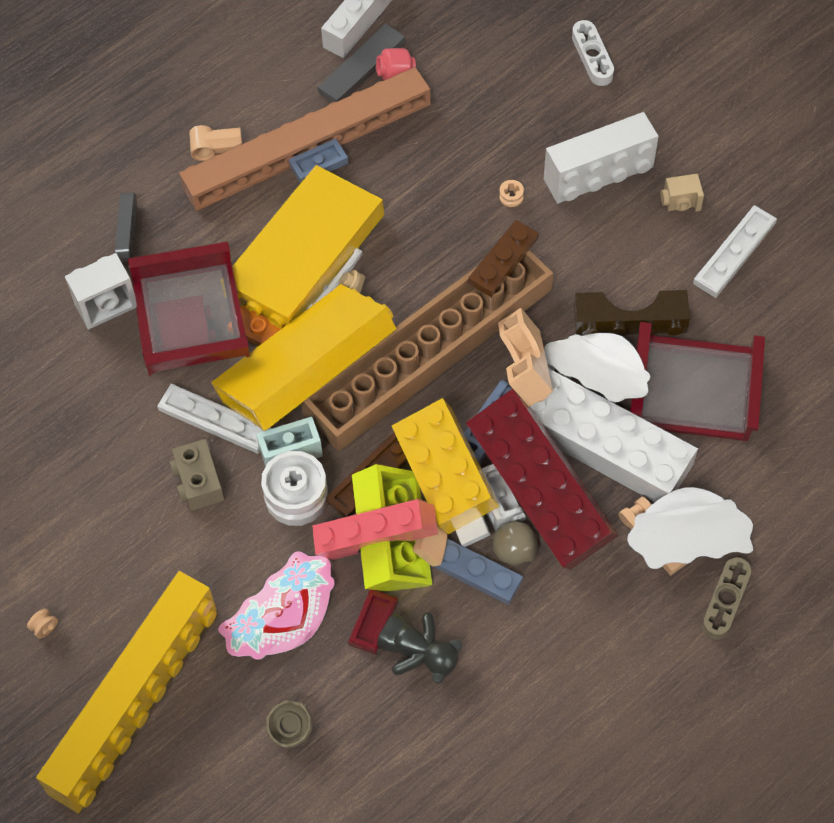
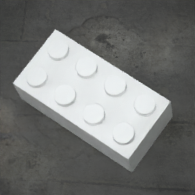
[544,112,658,204]

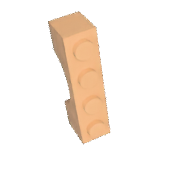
[498,308,553,407]

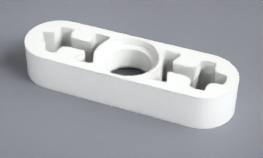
[572,20,614,86]

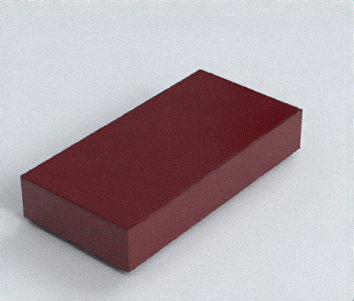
[348,590,398,655]

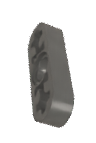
[115,193,137,263]

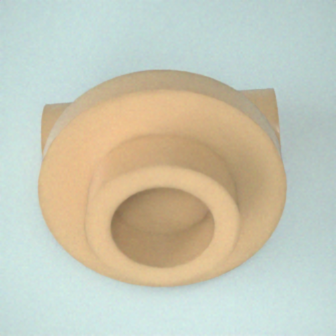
[339,270,366,293]

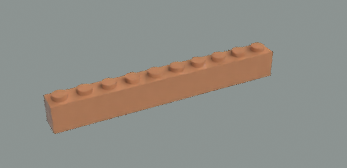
[179,67,431,211]

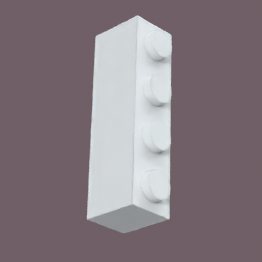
[321,0,392,58]

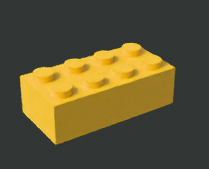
[392,398,500,534]

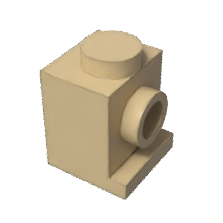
[660,174,704,211]

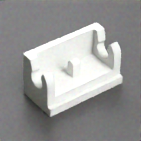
[482,464,526,531]

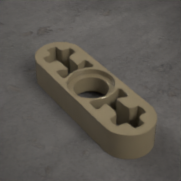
[702,558,751,640]

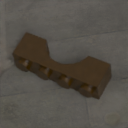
[574,290,690,336]

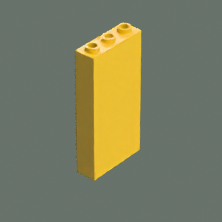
[221,165,384,329]
[211,284,396,431]

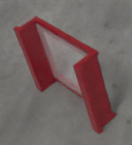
[128,241,250,376]
[630,322,765,441]

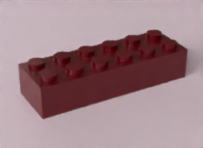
[466,388,619,570]

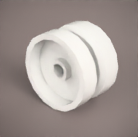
[261,451,328,526]

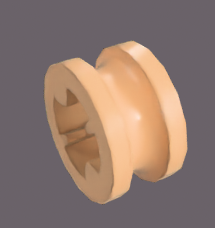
[500,180,524,207]
[27,608,58,639]

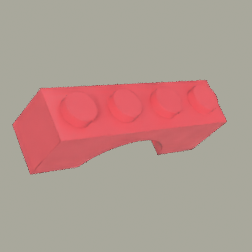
[312,499,438,560]

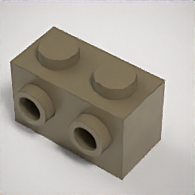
[170,439,224,511]

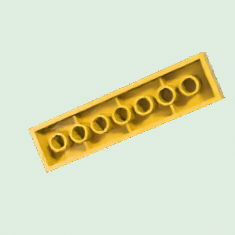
[36,571,217,814]

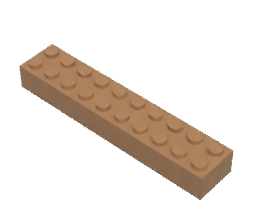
[301,250,553,452]

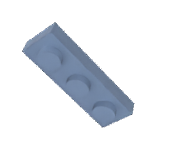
[430,539,523,605]

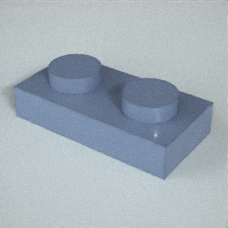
[289,138,348,184]

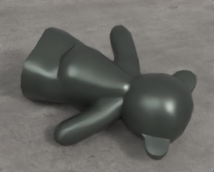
[377,612,462,684]

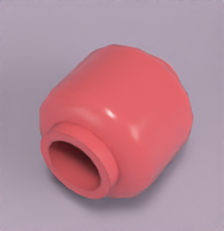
[376,48,416,81]

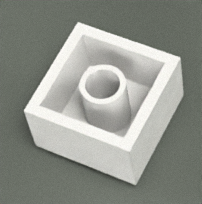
[65,253,137,330]

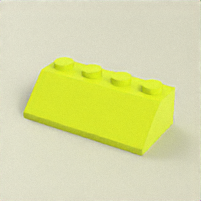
[352,464,432,591]

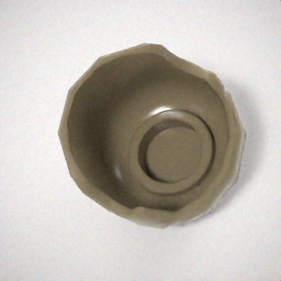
[492,521,539,566]
[266,700,313,748]

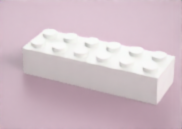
[530,368,698,502]

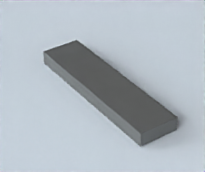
[318,24,405,102]

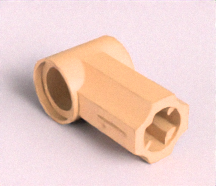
[189,125,242,161]

